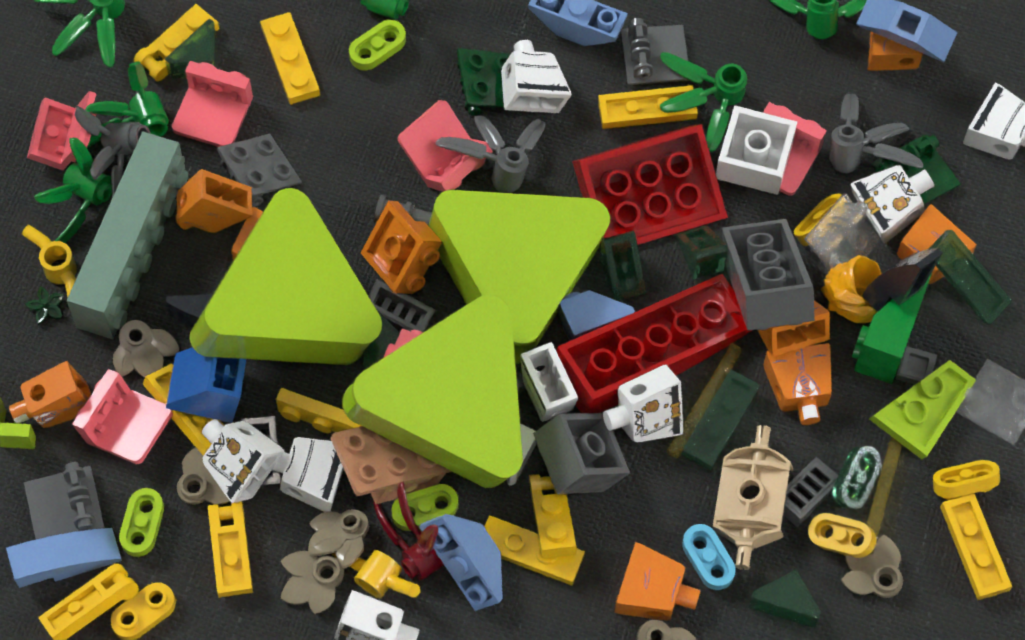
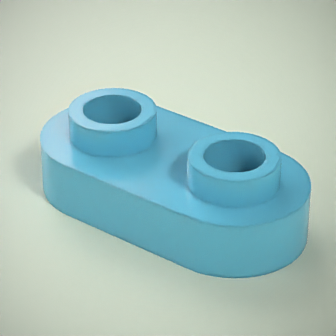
[682,524,735,590]

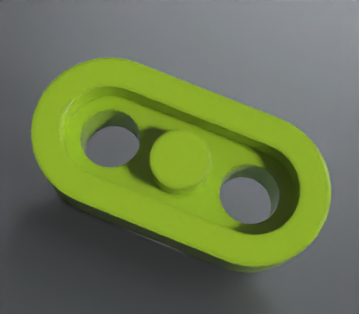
[349,20,406,70]
[391,484,458,531]
[119,488,164,557]

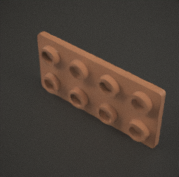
[331,426,452,504]

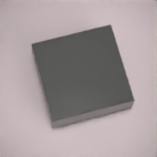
[896,346,937,385]

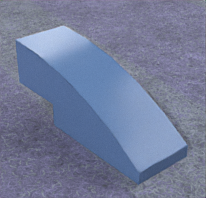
[6,528,122,588]

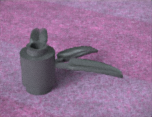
[829,93,923,173]
[75,106,150,197]
[435,115,546,193]

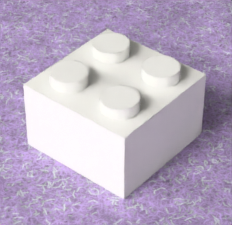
[716,106,797,195]

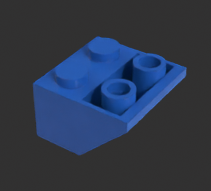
[166,347,246,423]

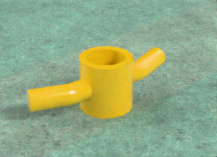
[22,225,77,297]
[333,550,420,599]

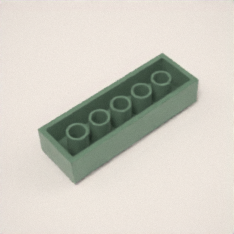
[67,131,188,339]

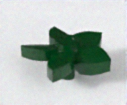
[25,286,64,325]

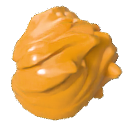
[821,255,882,323]

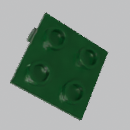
[457,48,511,115]
[871,135,961,205]

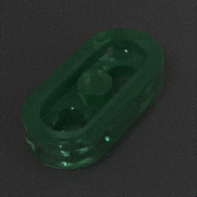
[833,446,881,509]

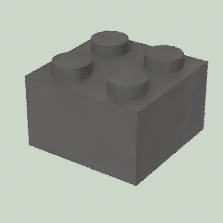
[533,413,630,494]

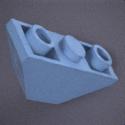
[528,0,628,46]
[856,0,957,62]
[419,514,503,611]

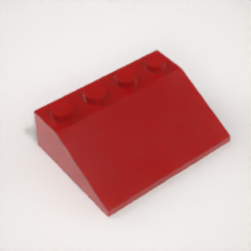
[572,124,728,254]

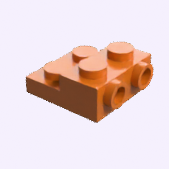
[361,201,442,294]

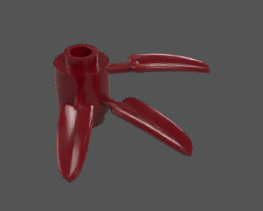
[374,481,444,581]

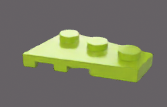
[869,360,976,459]

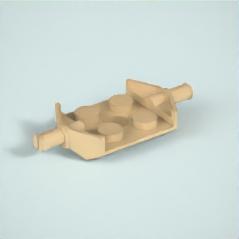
[713,425,793,570]

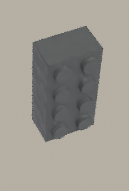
[722,219,815,330]

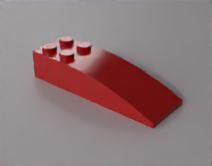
[556,274,754,413]

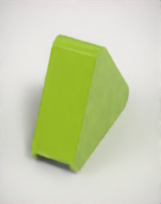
[190,188,382,365]
[428,190,610,365]
[342,295,523,488]

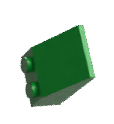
[852,273,932,384]

